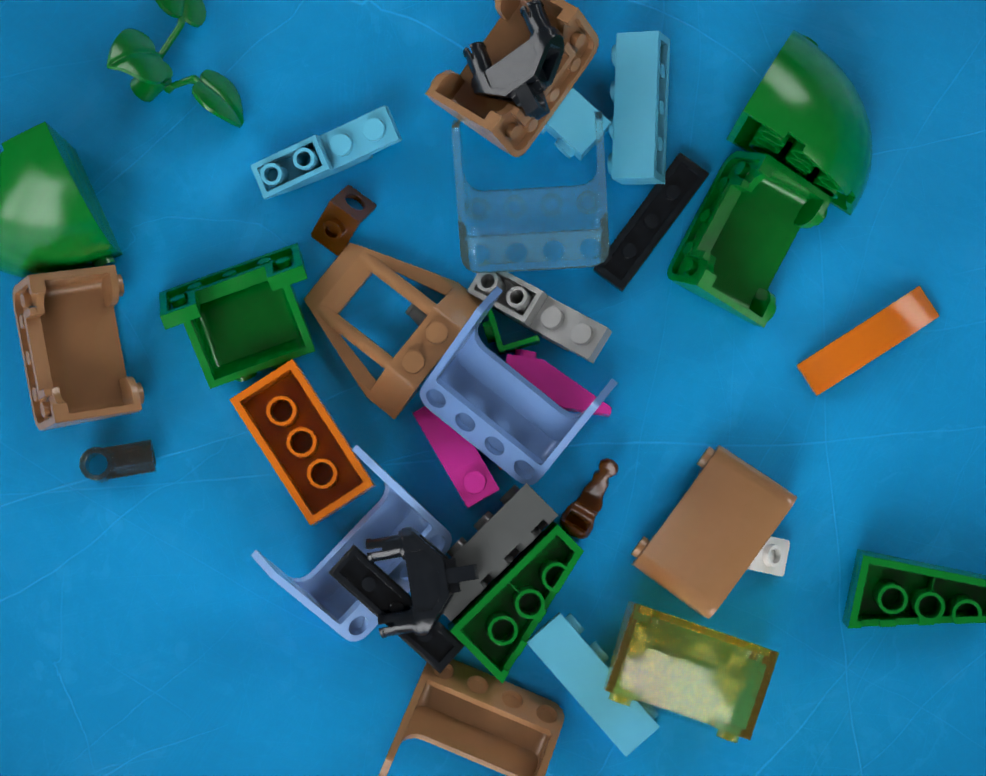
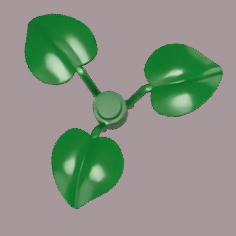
[107,0,244,128]

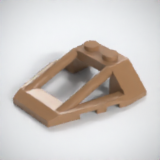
[304,242,482,420]

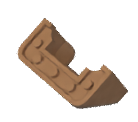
[425,0,599,157]
[12,265,144,431]
[631,445,797,619]

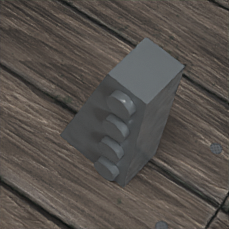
[443,483,558,621]

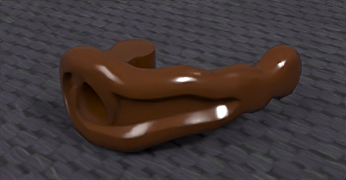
[559,458,619,539]

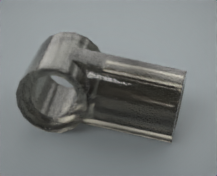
[79,440,157,483]

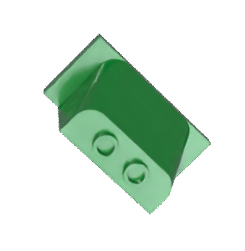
[159,243,315,389]

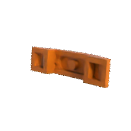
[796,286,939,396]

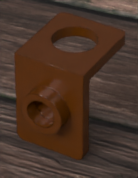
[311,185,376,256]

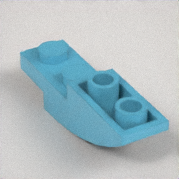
[250,105,402,199]

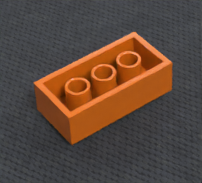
[229,359,376,526]

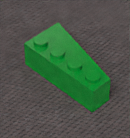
[447,521,584,684]
[842,549,986,629]

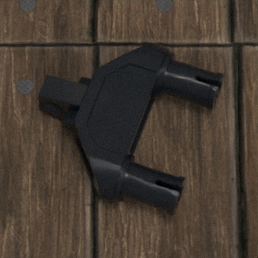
[463,0,564,120]
[366,527,479,638]

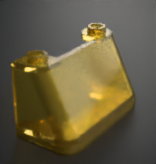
[604,601,779,743]

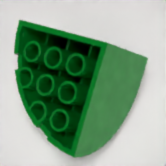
[726,30,872,216]
[0,122,123,278]

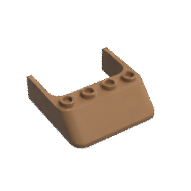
[379,659,564,776]

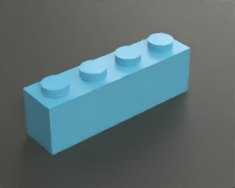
[607,31,670,185]
[540,87,611,161]
[527,612,660,757]

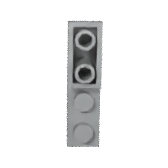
[466,260,612,363]

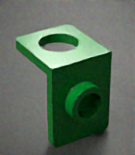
[482,308,540,355]

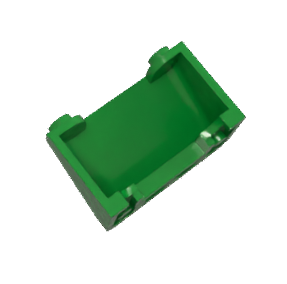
[667,151,832,328]

